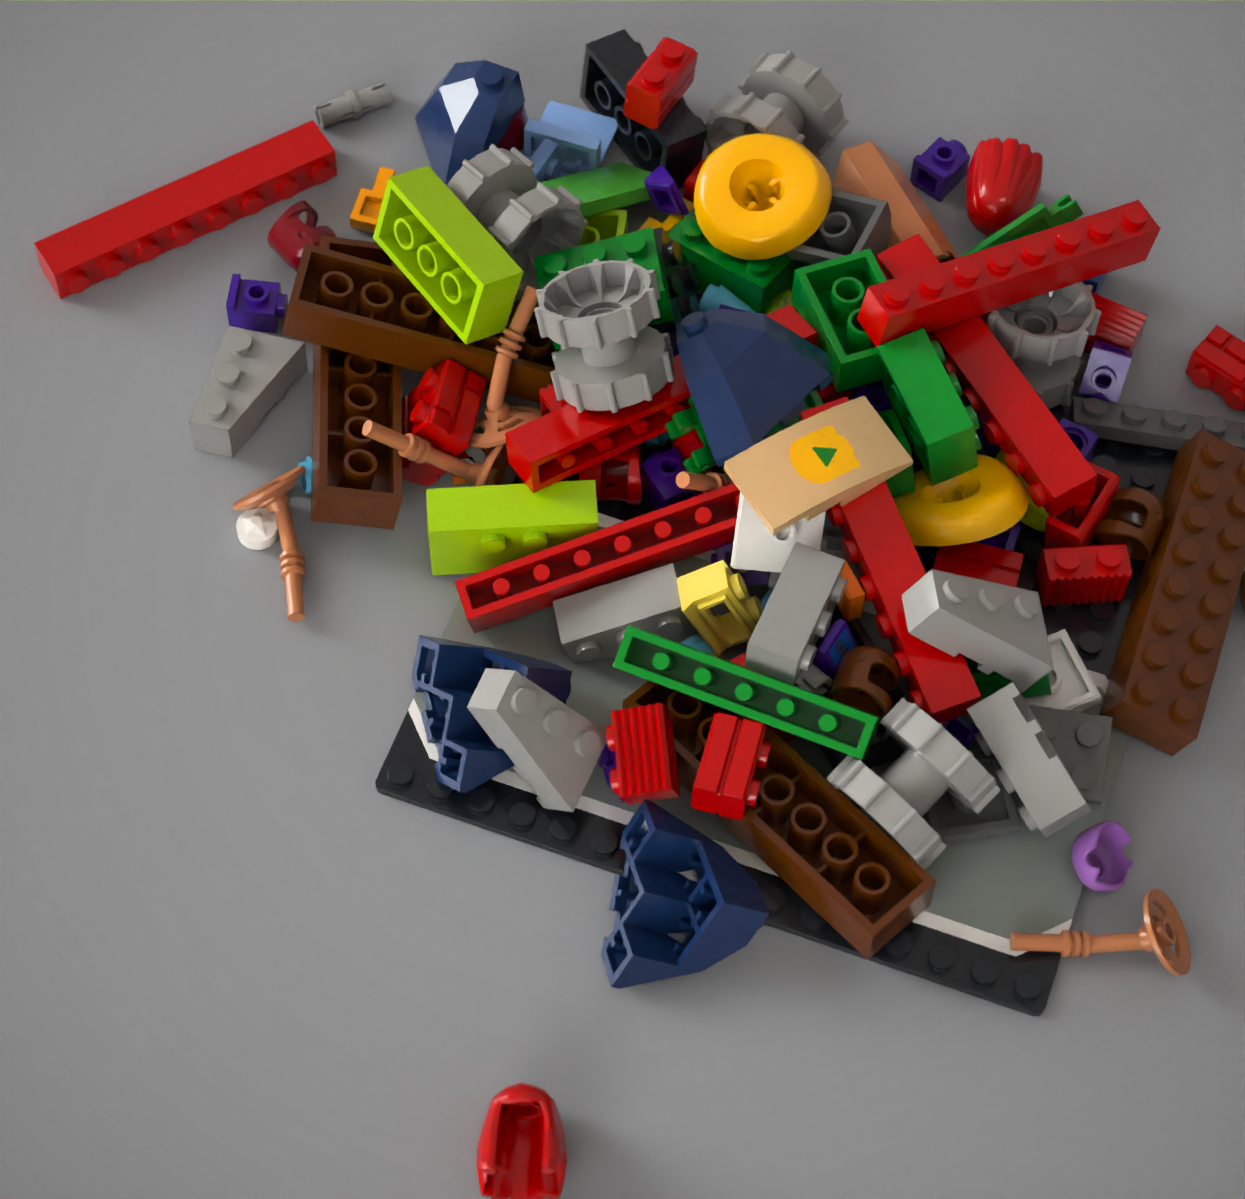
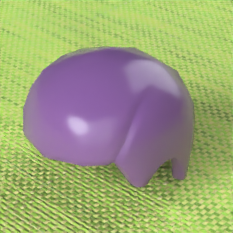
[1071,820,1133,893]

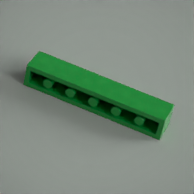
[612,625,882,760]

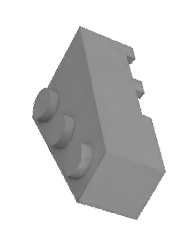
[189,325,308,458]
[744,542,848,685]
[553,563,705,663]
[901,569,1054,693]
[467,668,607,812]
[967,682,1092,838]

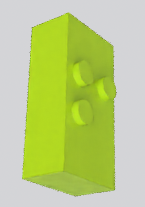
[373,165,524,345]
[426,480,598,576]

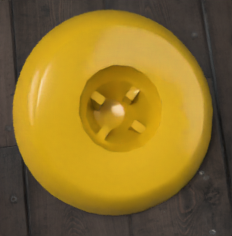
[694,133,832,260]
[893,454,1029,546]

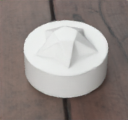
[236,507,279,550]

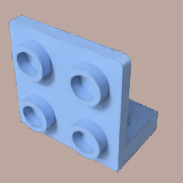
[524,101,618,174]

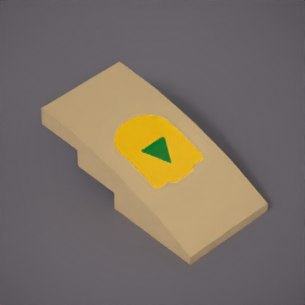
[724,396,913,536]

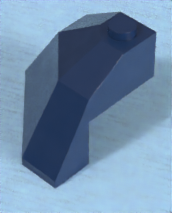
[415,60,525,186]
[676,308,833,467]
[412,635,572,793]
[601,799,769,989]

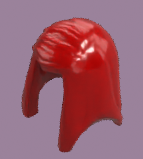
[966,137,1043,237]
[477,1083,567,1199]

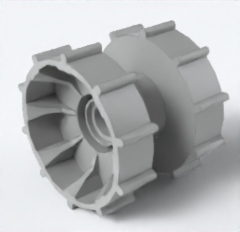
[704,50,848,156]
[447,144,589,296]
[534,258,675,413]
[981,282,1102,409]
[826,698,1001,870]

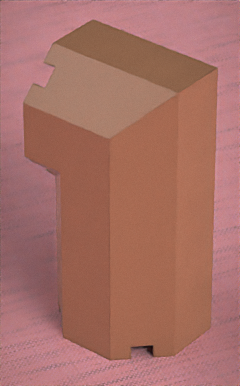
[832,140,959,263]

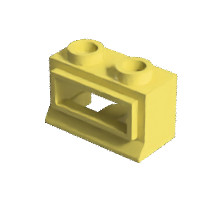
[677,560,763,656]

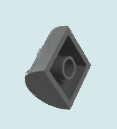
[786,189,891,265]

